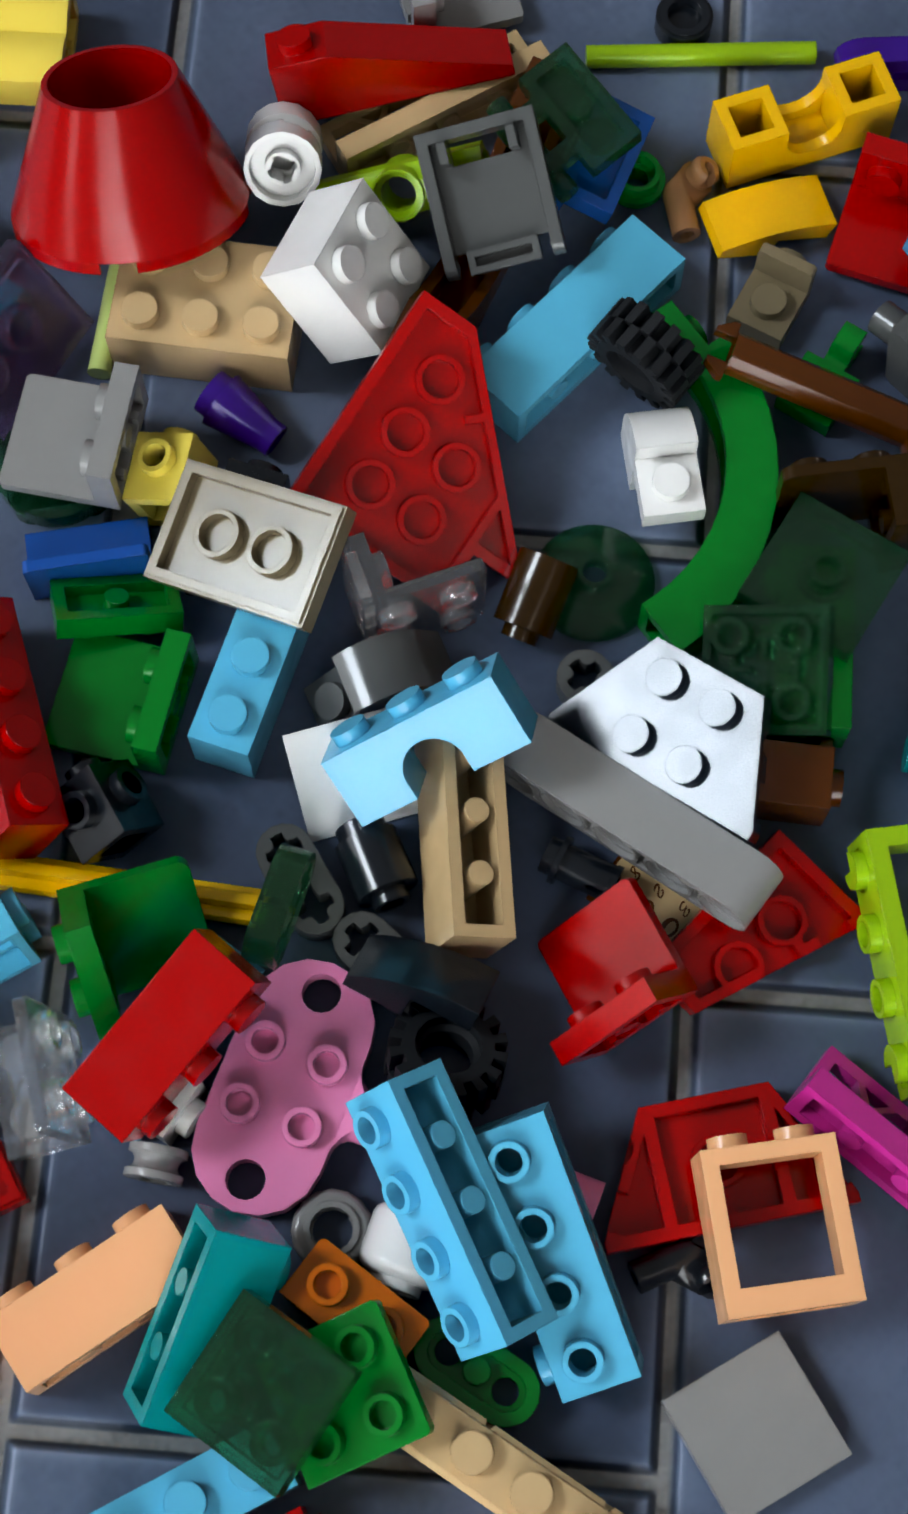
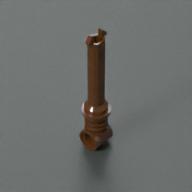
[703,322,908,453]

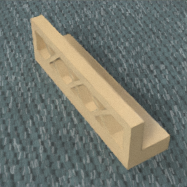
[320,29,552,174]

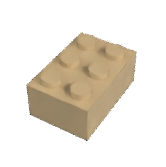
[105,241,303,392]

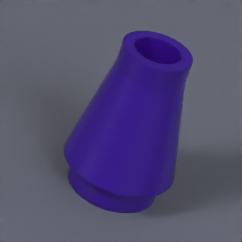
[194,371,288,456]

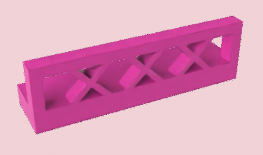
[783,1046,908,1210]

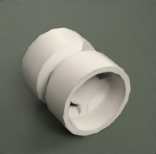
[243,101,323,207]

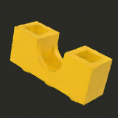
[706,51,902,189]

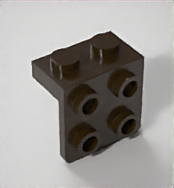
[772,450,908,575]

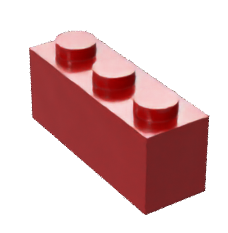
[62,928,272,1143]

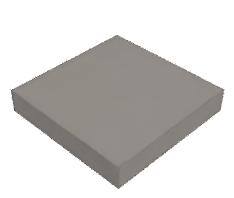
[660,1330,852,1514]

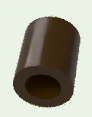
[493,547,579,647]

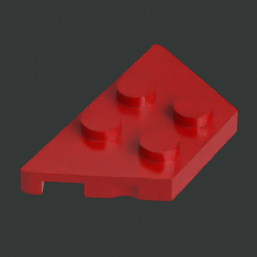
[603,1081,861,1256]

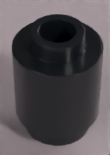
[335,817,418,913]

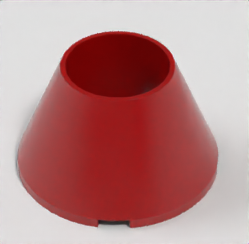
[11,44,251,275]

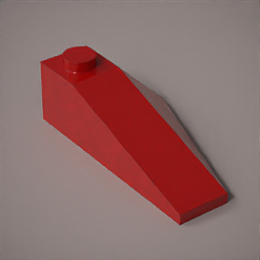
[264,20,515,120]

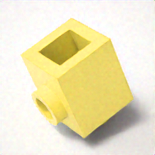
[122,427,218,526]

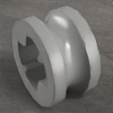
[123,1141,189,1187]

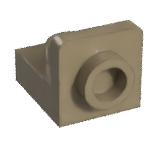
[725,242,817,349]

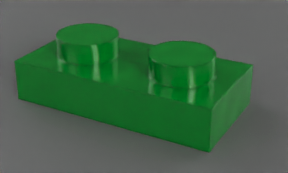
[50,574,184,639]

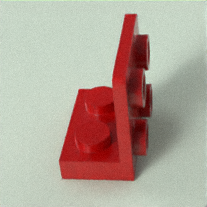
[825,132,908,294]
[538,877,699,1066]

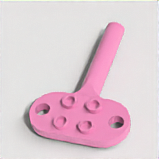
[191,959,606,1220]

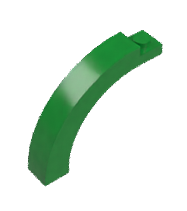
[637,300,779,657]

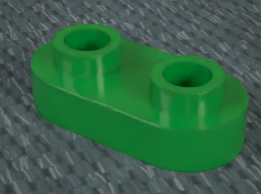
[414,1317,540,1428]

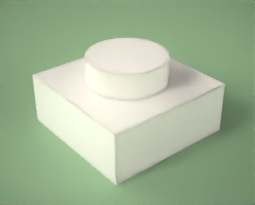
[156,1082,208,1146]

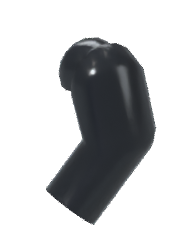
[627,1240,714,1300]

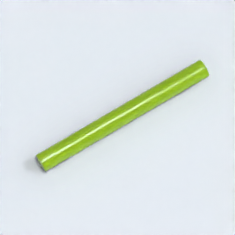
[585,41,817,69]

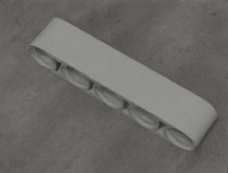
[504,712,784,931]

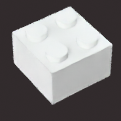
[260,178,430,364]

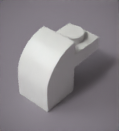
[621,406,706,527]

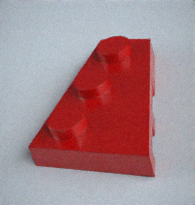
[671,829,861,1015]

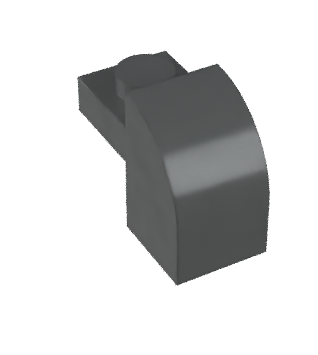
[303,629,453,726]

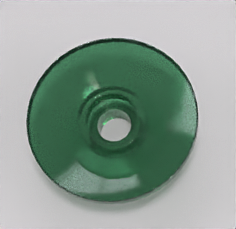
[540,525,655,642]

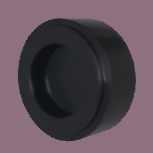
[654,0,713,44]

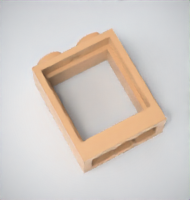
[690,1124,867,1325]

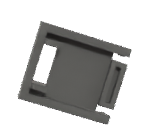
[413,104,567,283]

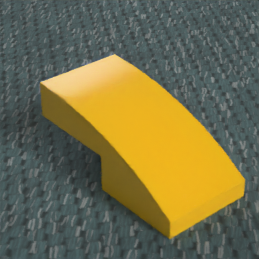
[698,174,837,259]

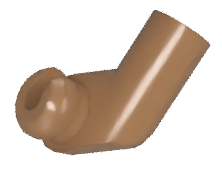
[663,156,720,243]

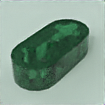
[241,843,316,970]

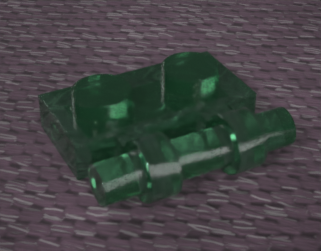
[486,42,642,203]

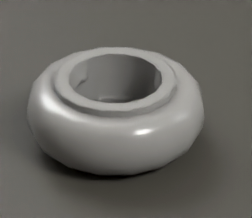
[290,1188,371,1264]

